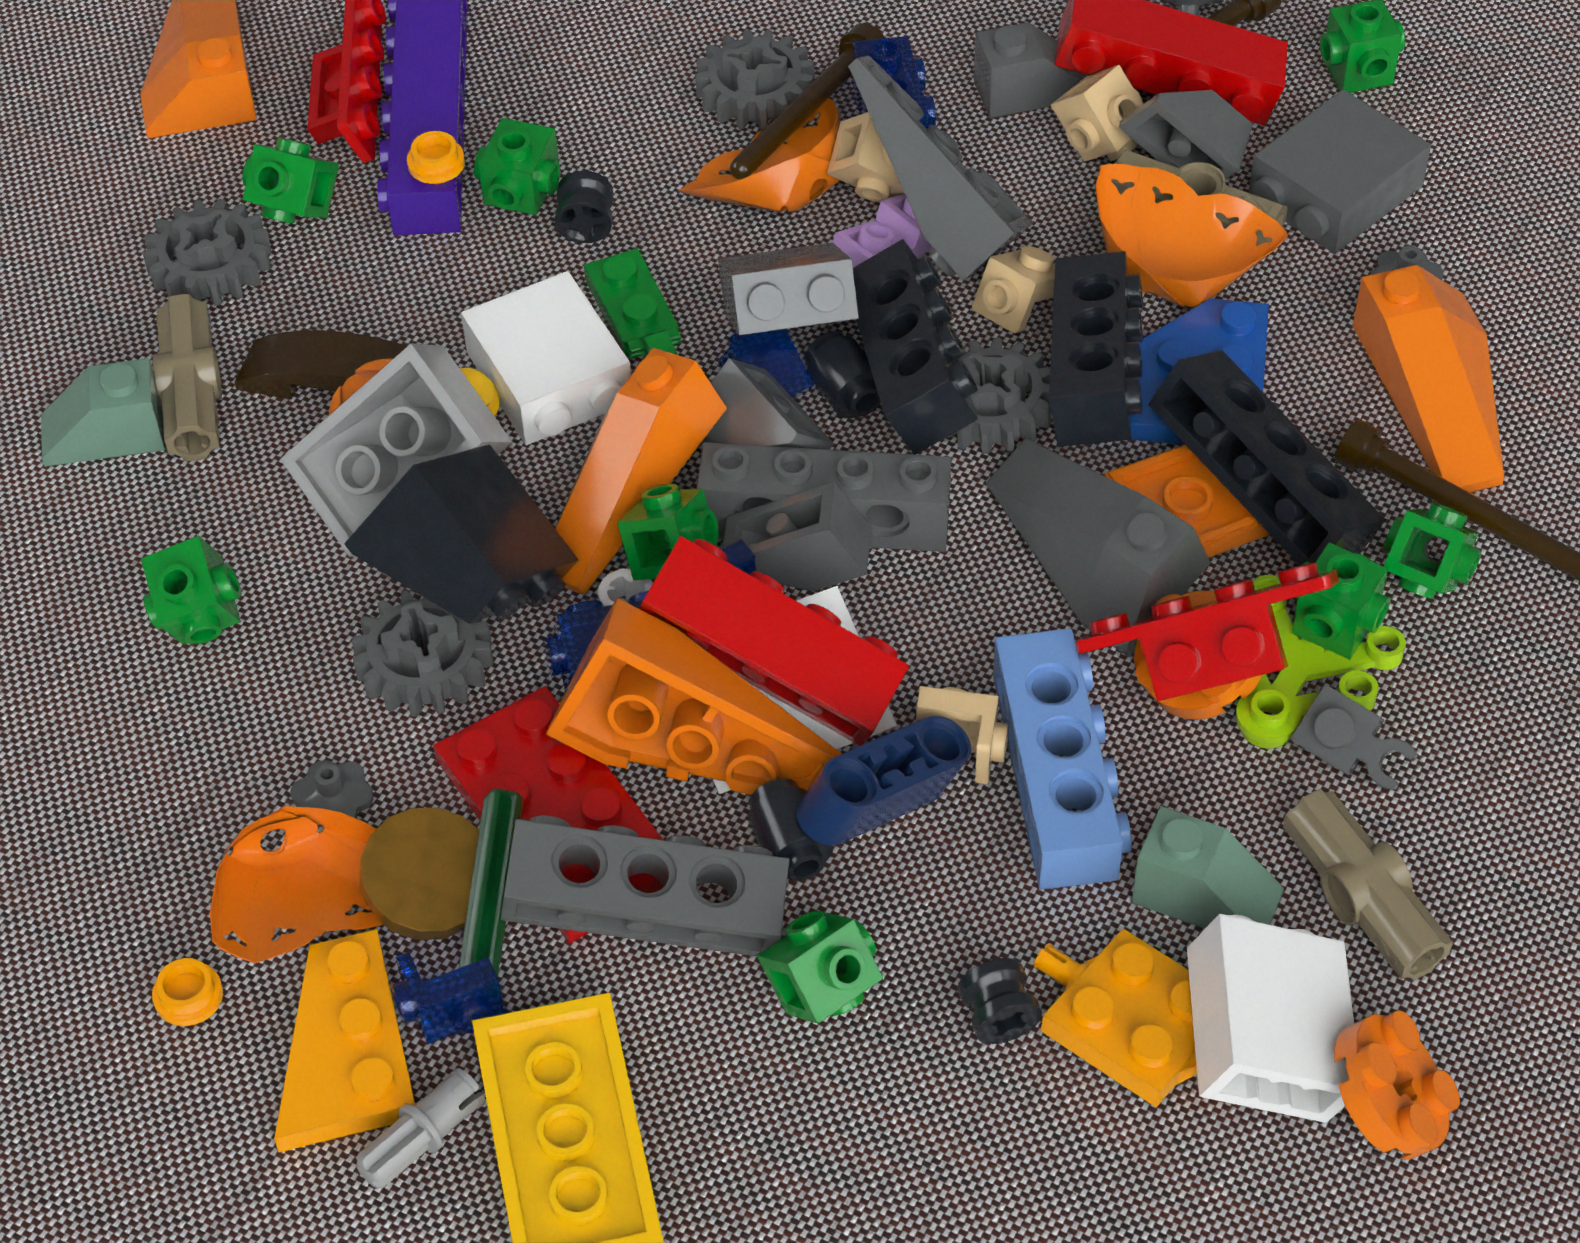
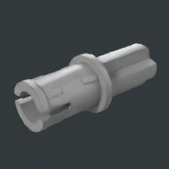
[355,1068,486,1189]

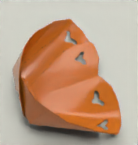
[678,98,841,212]
[1095,164,1288,307]
[210,806,383,964]

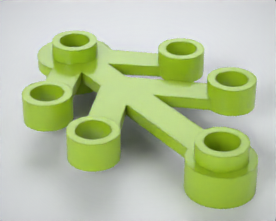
[1236,575,1406,749]

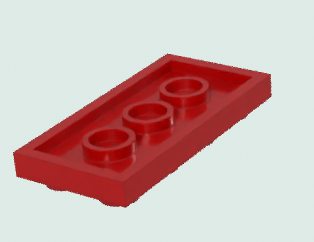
[433,686,663,944]

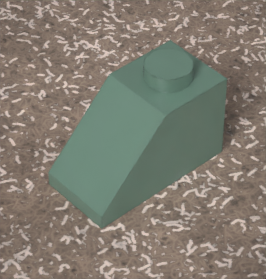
[41,358,165,467]
[1132,806,1284,929]

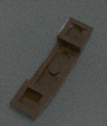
[234,330,460,400]

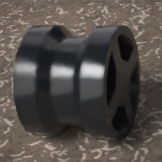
[555,171,613,243]
[958,958,1042,1044]

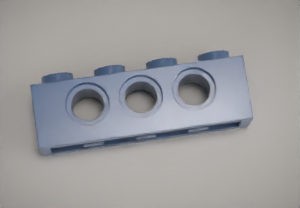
[993,628,1132,890]

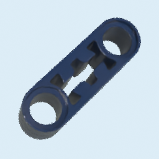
[796,716,972,846]

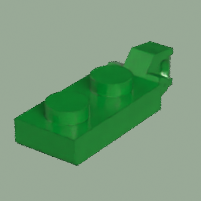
[583,248,681,359]

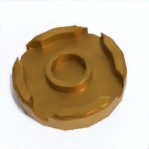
[359,808,479,940]

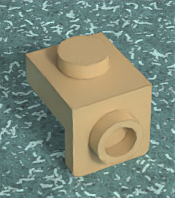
[972,246,1055,333]
[916,686,1009,784]

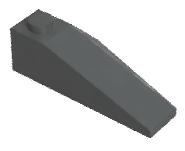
[848,56,1033,281]
[986,438,1210,657]

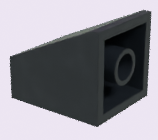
[344,444,579,624]

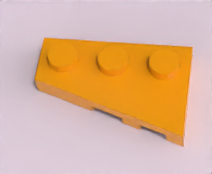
[274,929,415,1152]

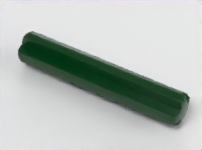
[458,789,523,986]

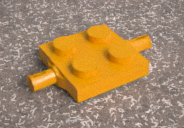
[1034,928,1197,1108]

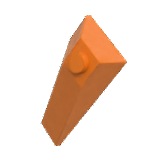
[555,348,727,595]

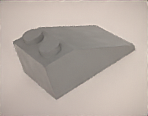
[280,343,512,557]

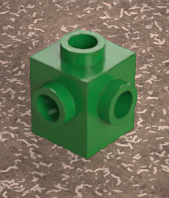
[1320,0,1405,93]
[474,118,560,215]
[242,137,339,223]
[617,484,719,581]
[1383,502,1482,599]
[141,535,242,645]
[1292,543,1390,660]
[757,911,883,1024]

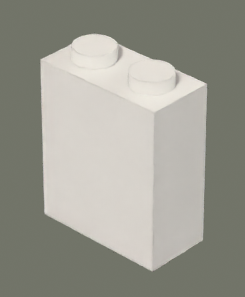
[461,271,631,445]
[1187,914,1354,1123]

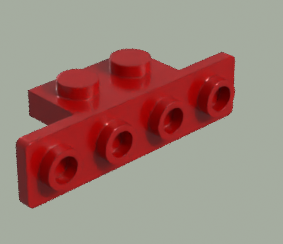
[307,0,386,163]
[1075,562,1339,702]

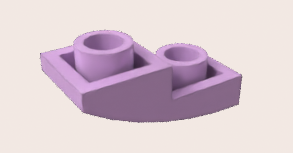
[832,194,932,268]

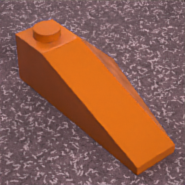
[141,0,257,138]
[1353,265,1504,493]
[546,598,842,795]

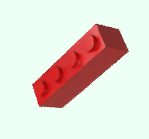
[1054,0,1288,126]
[639,536,910,746]

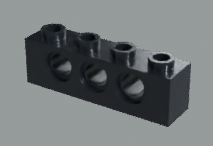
[853,239,978,455]
[1049,251,1143,447]
[1148,350,1386,566]

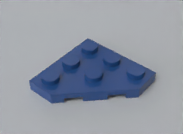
[1132,299,1269,445]

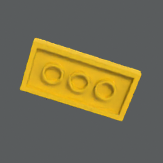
[472,993,664,1243]

